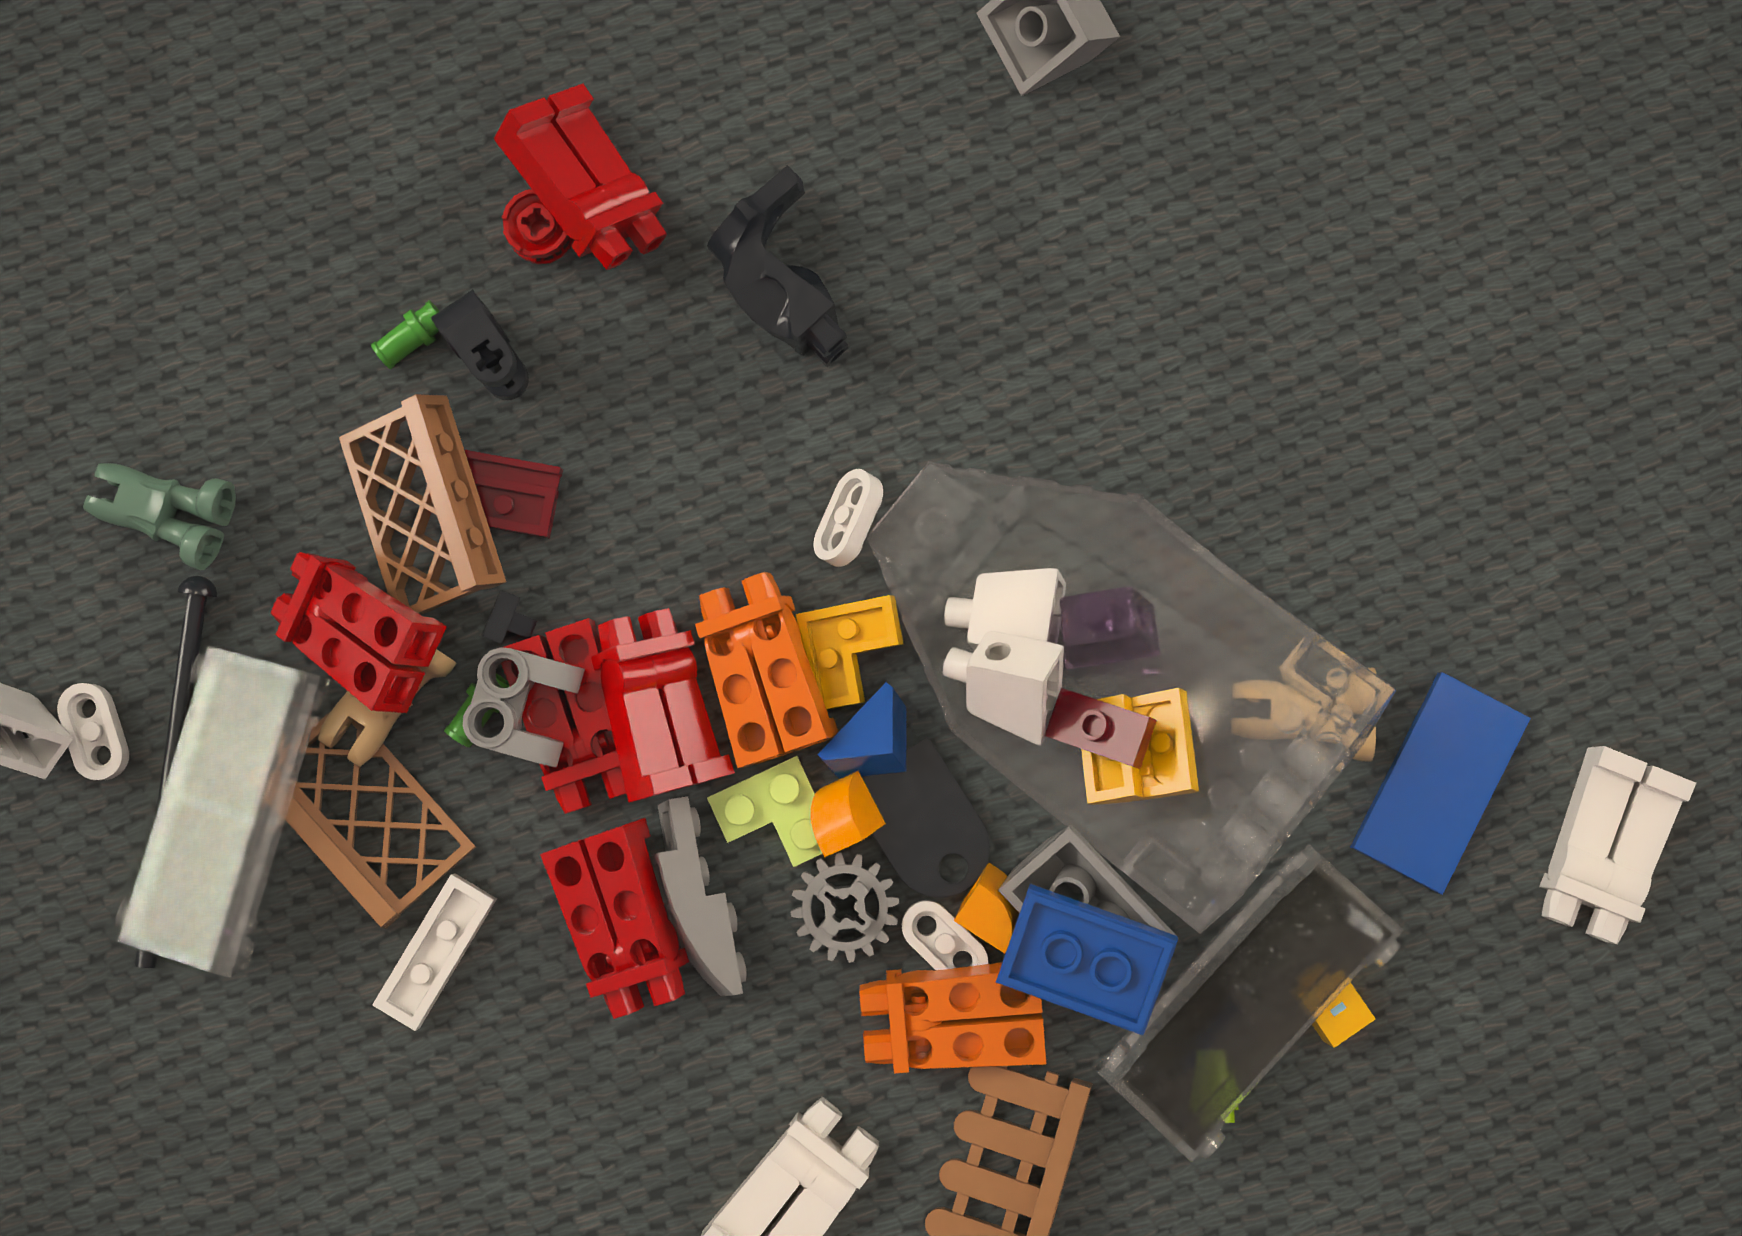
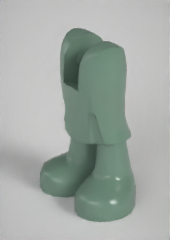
[83,463,236,571]

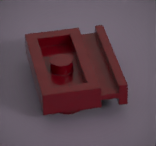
[464,450,563,539]

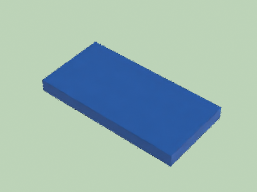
[1350,672,1531,895]

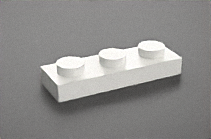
[373,873,497,1031]

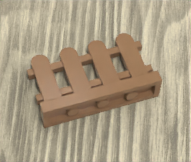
[925,1066,1093,1236]

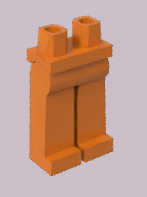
[695,572,839,768]
[859,962,1046,1074]

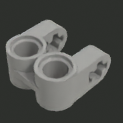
[462,647,585,767]

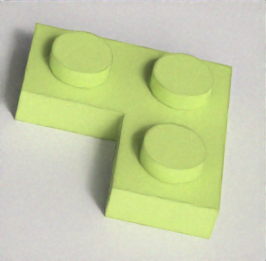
[707,756,823,867]

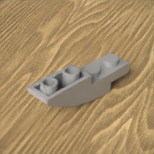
[650,796,746,996]

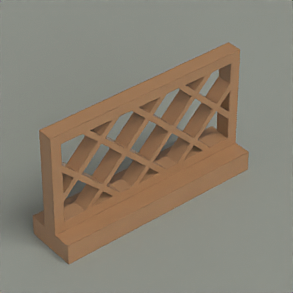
[339,394,506,615]
[247,712,476,929]

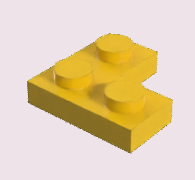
[796,595,903,709]

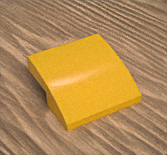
[1081,688,1199,805]

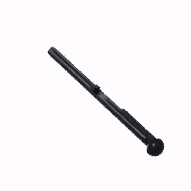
[135,576,217,968]

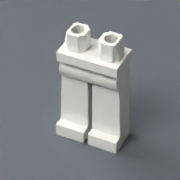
[1539,746,1696,944]
[701,1097,879,1236]

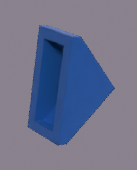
[817,682,906,779]

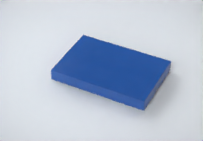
[996,884,1178,1035]

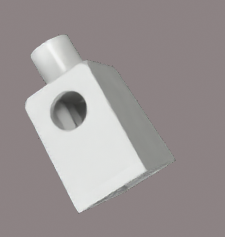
[944,568,1066,651]
[943,631,1064,746]
[0,683,73,779]

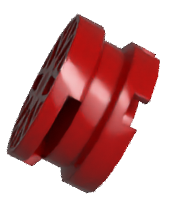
[502,189,573,264]

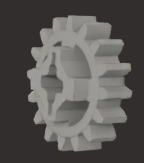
[791,852,899,963]

